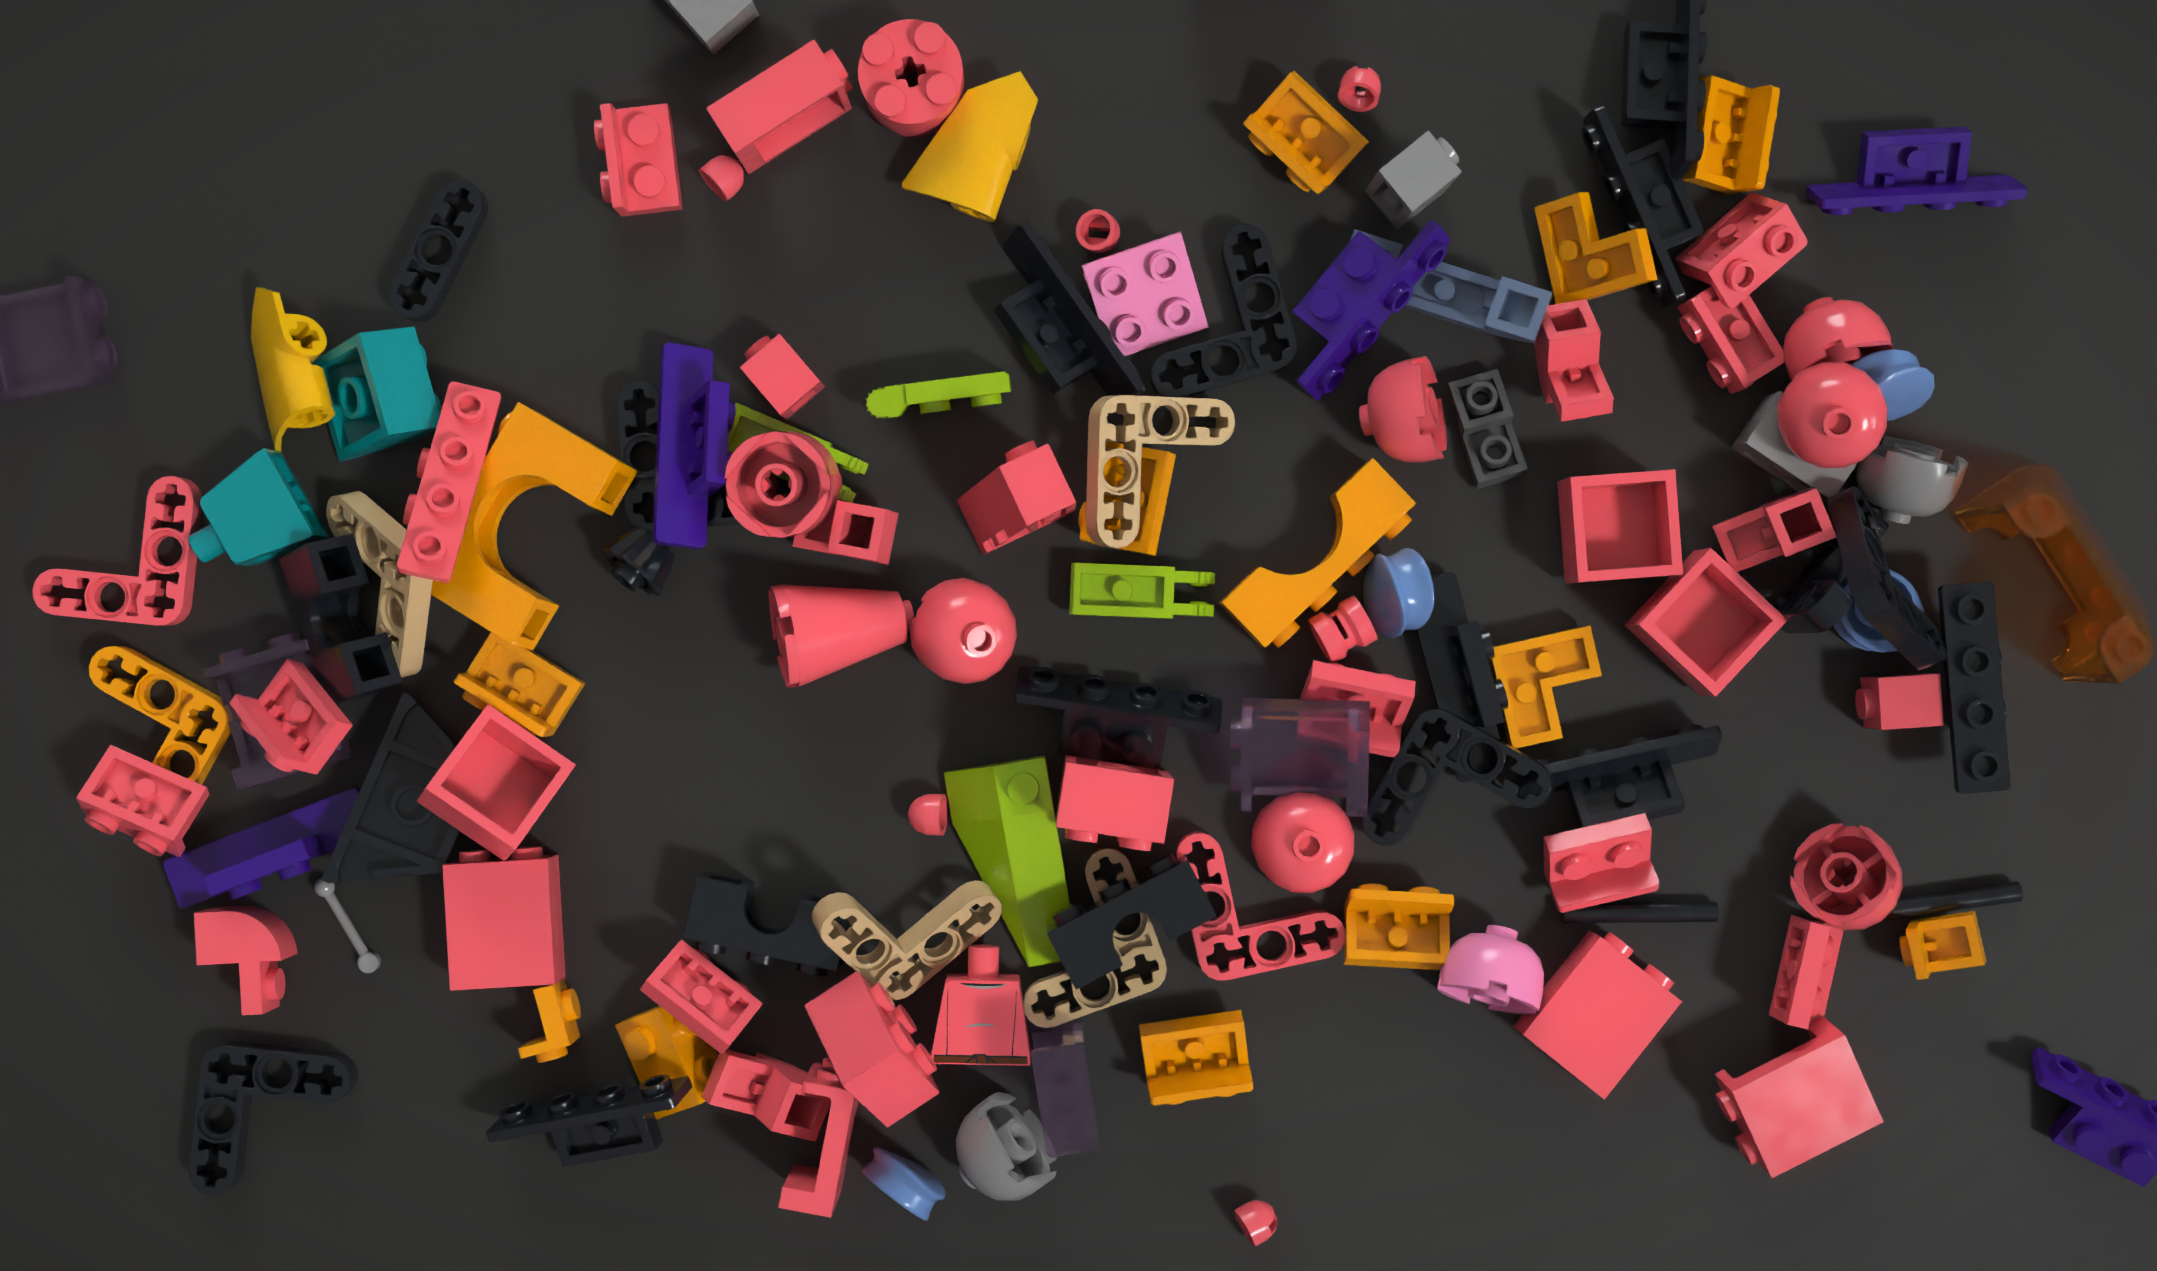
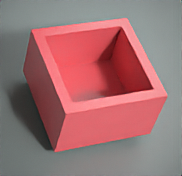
[1557,469,1683,584]
[1624,548,1787,697]
[416,704,576,861]
[804,971,940,1128]

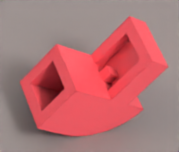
[1534,299,1614,422]
[1712,487,1836,572]
[793,500,899,565]
[194,905,298,1015]
[701,1050,831,1142]

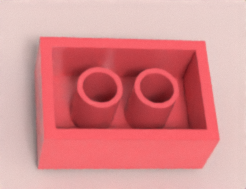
[1056,755,1174,851]

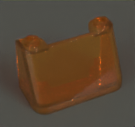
[1954,464,2154,684]

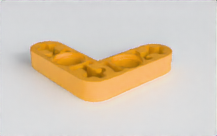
[89,646,235,785]

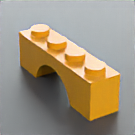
[1219,458,1416,648]

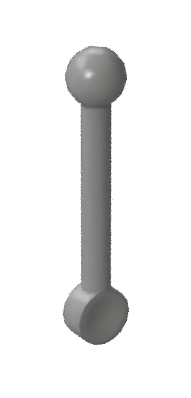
[314,877,381,973]

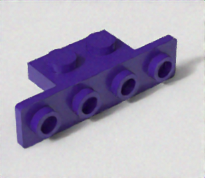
[1806,126,2027,215]
[1292,220,1450,401]
[653,342,735,550]
[163,788,360,908]
[2031,1047,2157,1187]

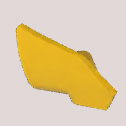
[902,71,1038,222]
[251,287,335,452]

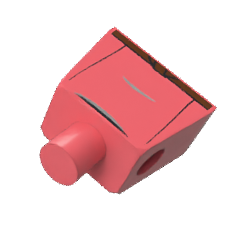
[931,944,1031,1066]

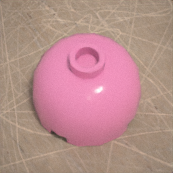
[1437,925,1544,1015]

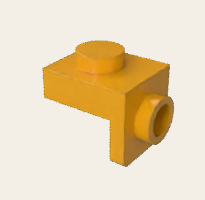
[1900,911,1987,980]
[517,978,581,1063]

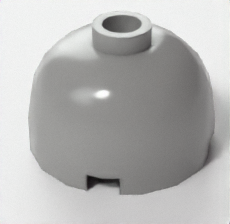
[1855,436,1969,524]
[956,1092,1057,1201]

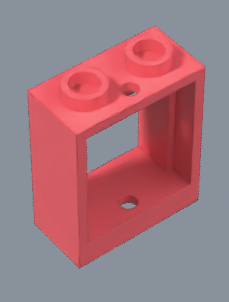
[706,40,853,174]

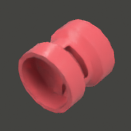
[1307,595,1378,663]

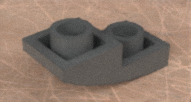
[1447,369,1528,489]

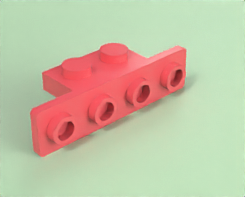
[397,382,501,583]

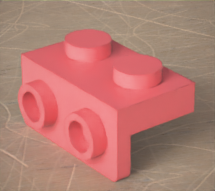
[1677,286,1785,394]
[229,659,353,775]
[1296,660,1416,757]

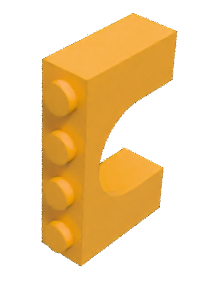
[431,402,638,650]

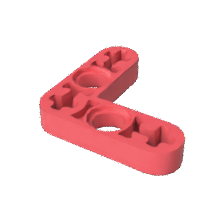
[32,476,202,626]
[1175,832,1345,981]

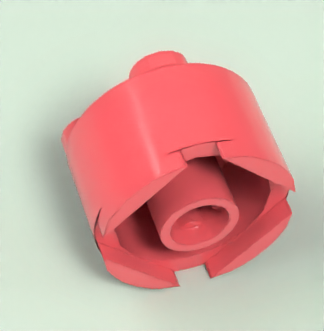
[858,19,965,138]
[724,431,842,538]

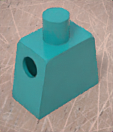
[188,448,329,566]

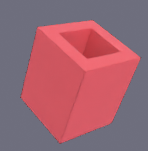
[740,333,825,420]
[1855,673,1944,730]

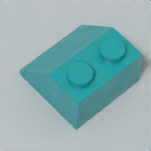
[312,326,441,462]

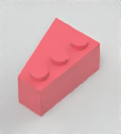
[957,440,1076,555]

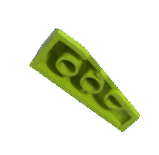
[944,755,1071,967]

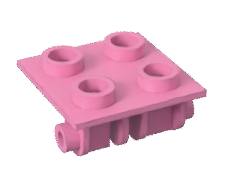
[1082,232,1209,357]

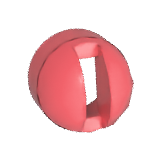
[1338,66,1381,112]
[699,155,744,202]
[1076,209,1120,253]
[908,794,948,836]
[1233,1200,1278,1247]

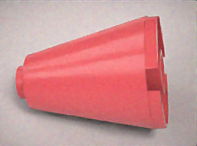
[768,584,914,688]

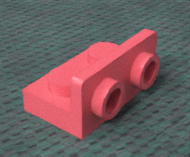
[594,103,683,217]
[1674,192,1808,309]
[76,745,210,857]
[1543,813,1659,913]
[1769,915,1843,1029]
[640,939,763,1055]

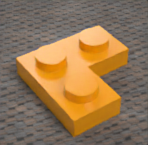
[1534,192,1658,304]
[1489,625,1602,749]

